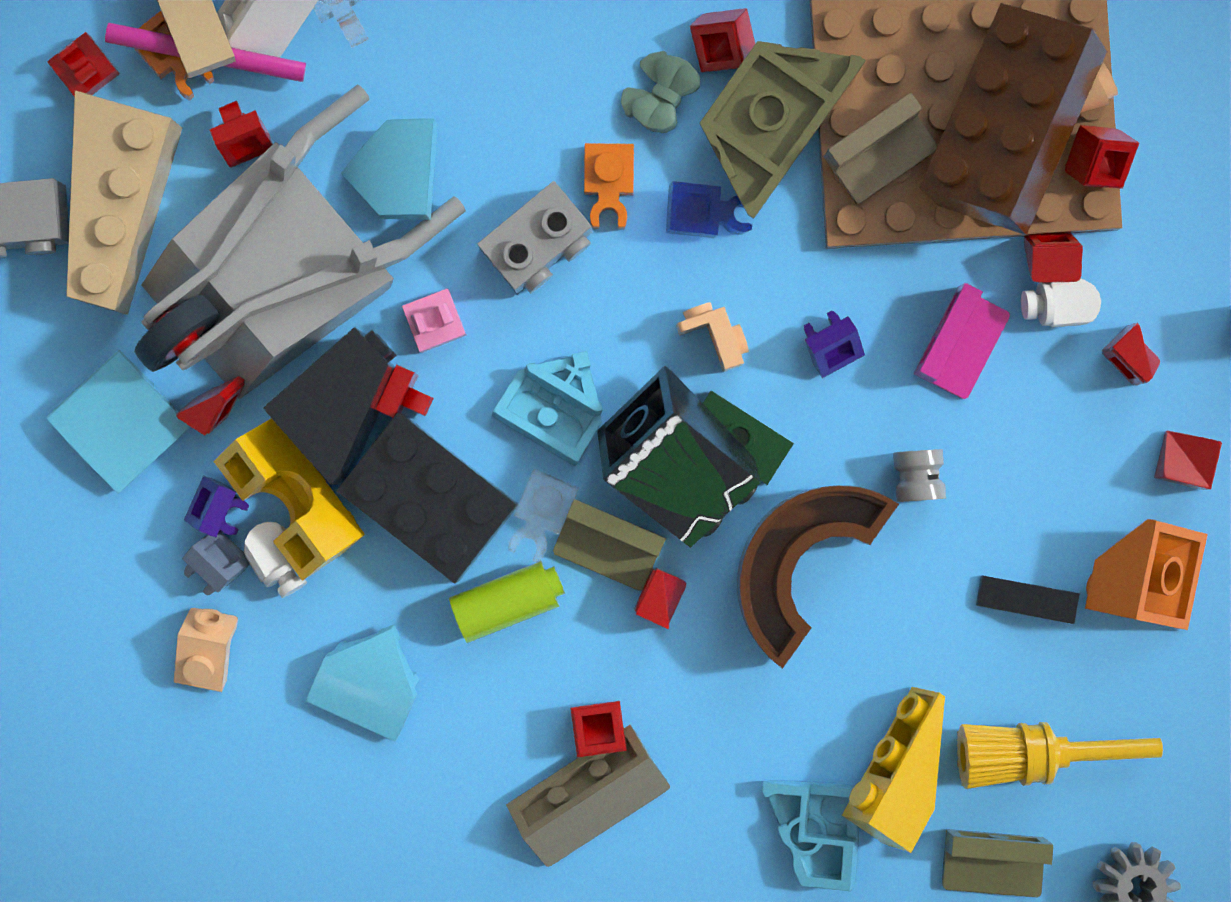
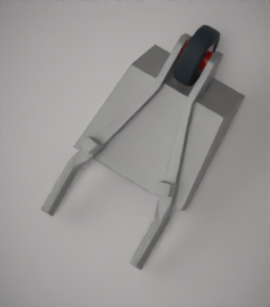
[134,84,466,399]

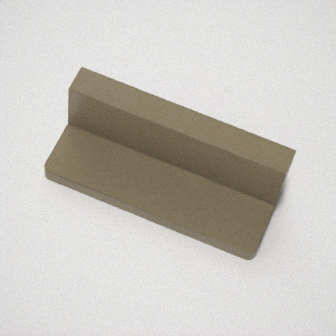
[506,724,670,867]

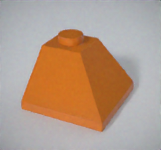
[1085,519,1208,630]

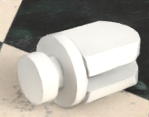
[1021,278,1101,328]
[244,522,307,598]

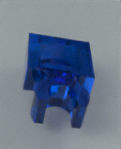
[666,181,752,238]

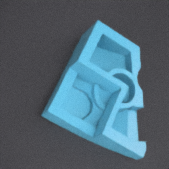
[762,780,859,892]

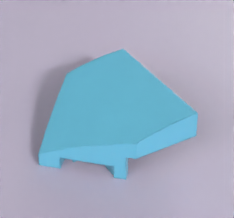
[341,118,438,220]
[492,351,603,466]
[306,625,419,742]

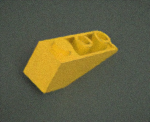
[842,687,945,853]

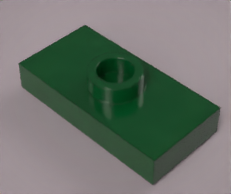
[703,391,794,485]

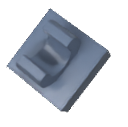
[182,530,250,595]

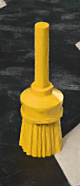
[957,722,1163,789]

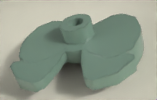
[621,51,700,133]

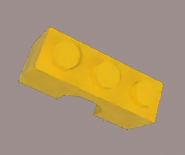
[213,418,365,581]

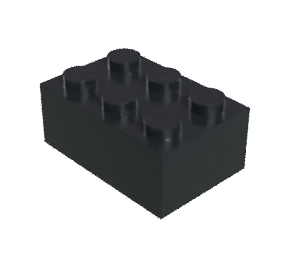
[336,412,519,584]

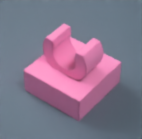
[402,288,467,353]

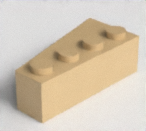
[67,91,182,315]

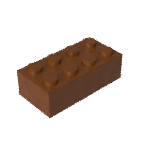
[920,3,1107,235]

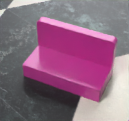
[913,283,1010,399]

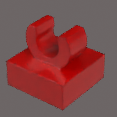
[47,32,120,97]
[209,100,273,168]
[375,364,434,418]

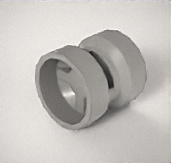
[893,449,946,502]

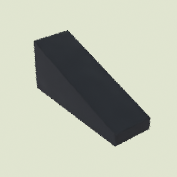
[976,575,1080,624]

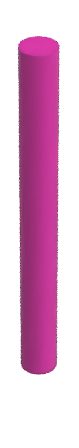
[105,23,306,82]

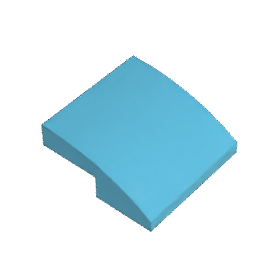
[47,350,190,494]

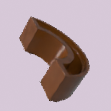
[737,486,899,669]

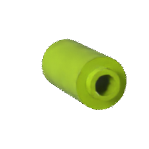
[449,561,565,643]

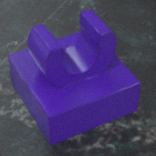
[804,310,865,379]
[184,475,249,538]

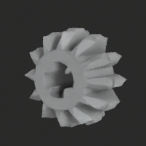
[1093,842,1181,902]

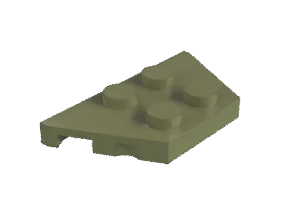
[700,41,866,219]

